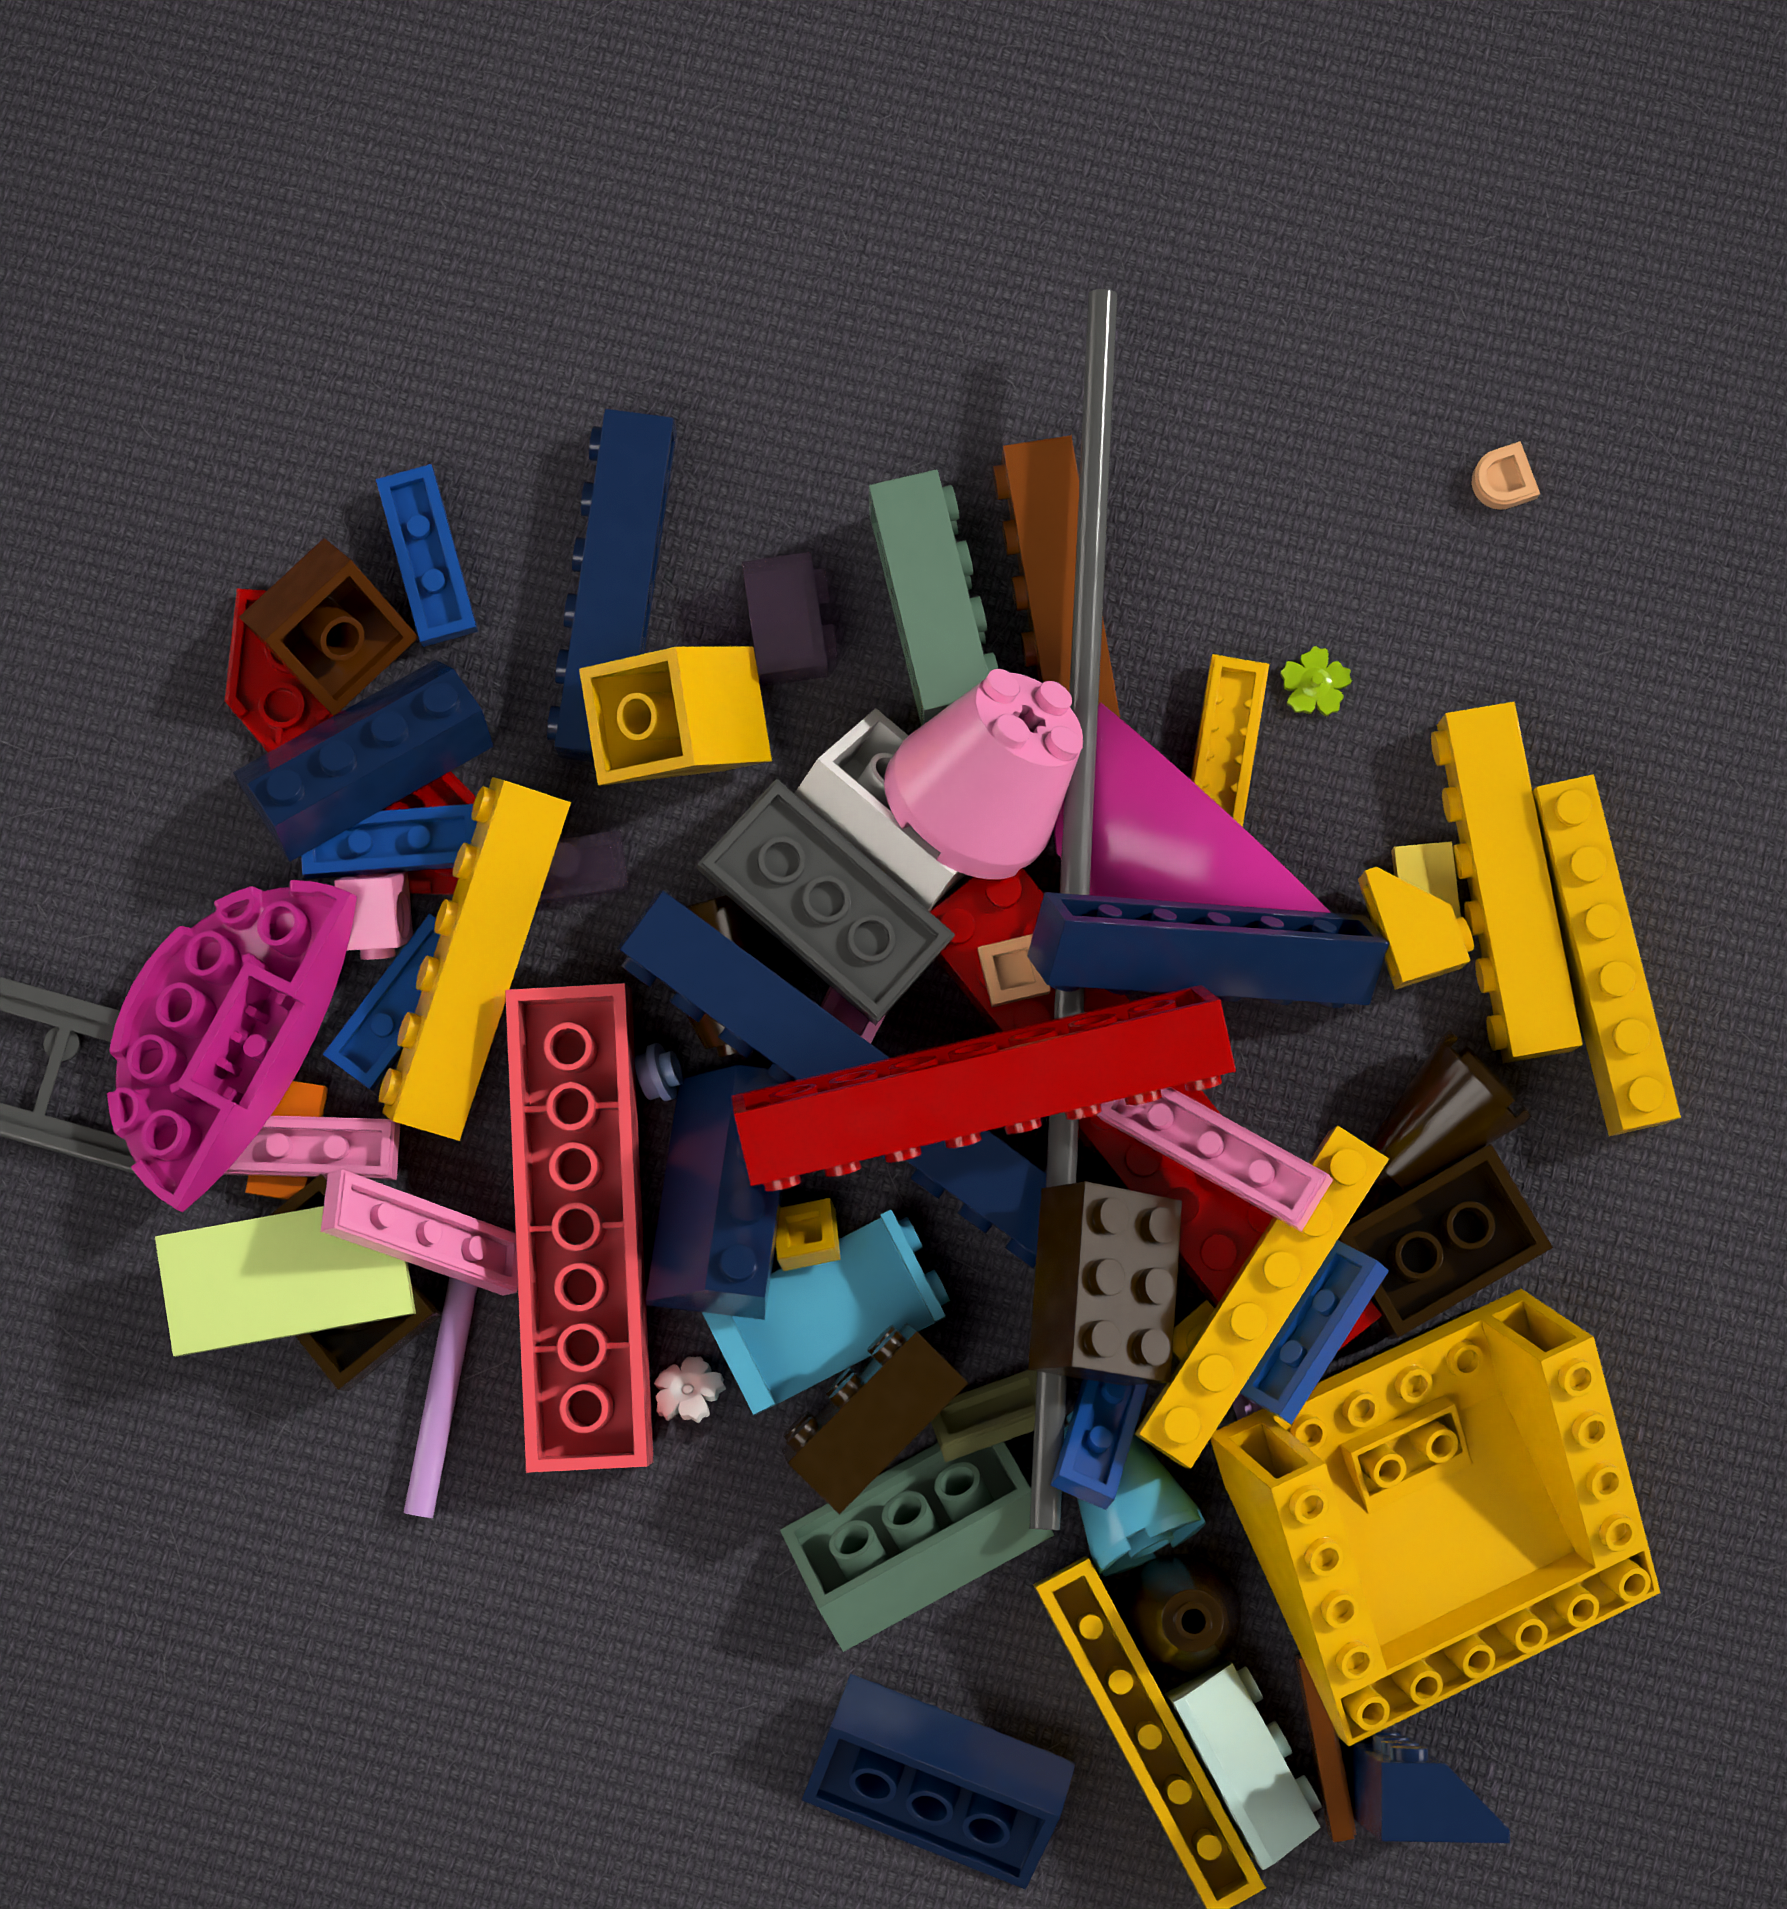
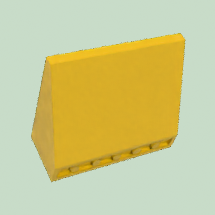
[1210,1288,1660,1746]

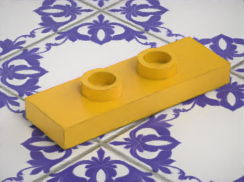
[1190,654,1269,827]

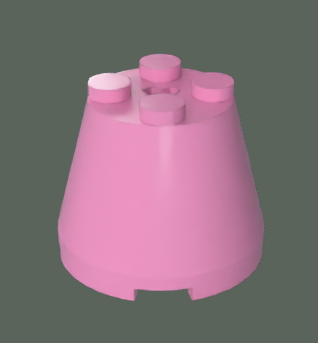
[884,669,1083,879]

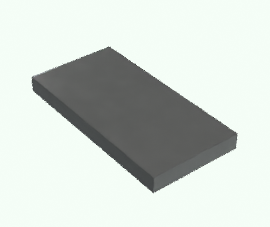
[697,779,955,1026]

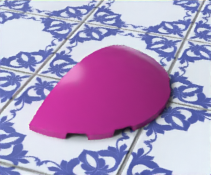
[1053,702,1331,913]
[107,880,357,1213]

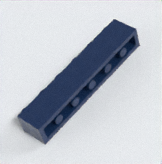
[547,409,677,762]
[1027,892,1389,1008]

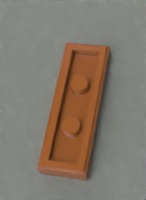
[1294,1654,1357,1843]

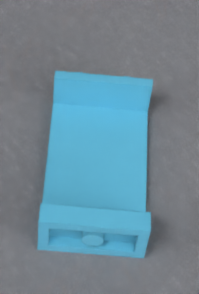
[702,1210,950,1415]

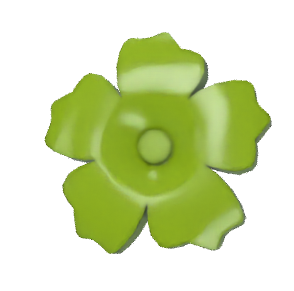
[1280,646,1352,717]

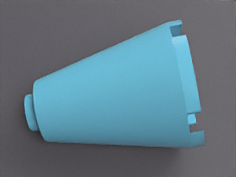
[1064,1412,1206,1577]

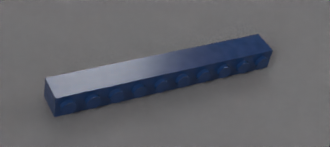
[617,890,1046,1269]

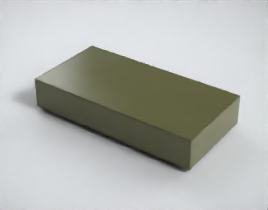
[931,1370,1037,1462]

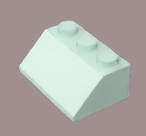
[1164,1660,1322,1870]

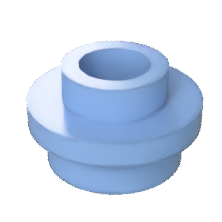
[635,1043,683,1101]

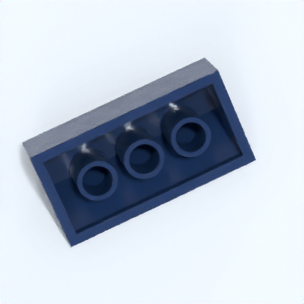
[233,660,494,862]
[646,1065,783,1320]
[802,1674,1076,1890]
[1349,1730,1510,1843]

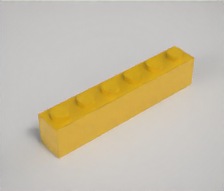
[1431,701,1583,1063]
[1532,774,1681,1136]
[379,777,571,1141]
[1134,1125,1389,1468]
[1033,1556,1266,1909]

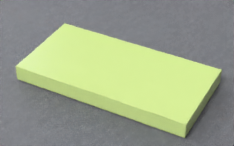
[155,1206,416,1357]

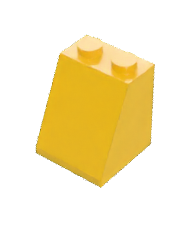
[579,646,772,785]

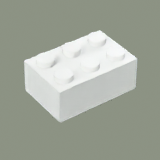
[794,708,966,911]

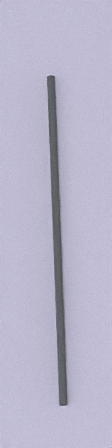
[1029,289,1117,1530]

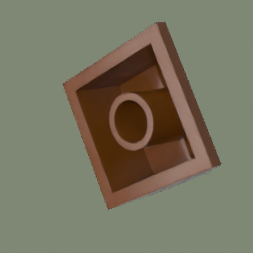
[239,538,419,716]

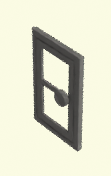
[0,977,136,1174]

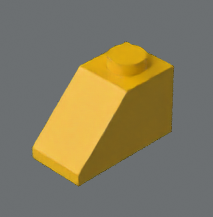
[1358,867,1474,990]

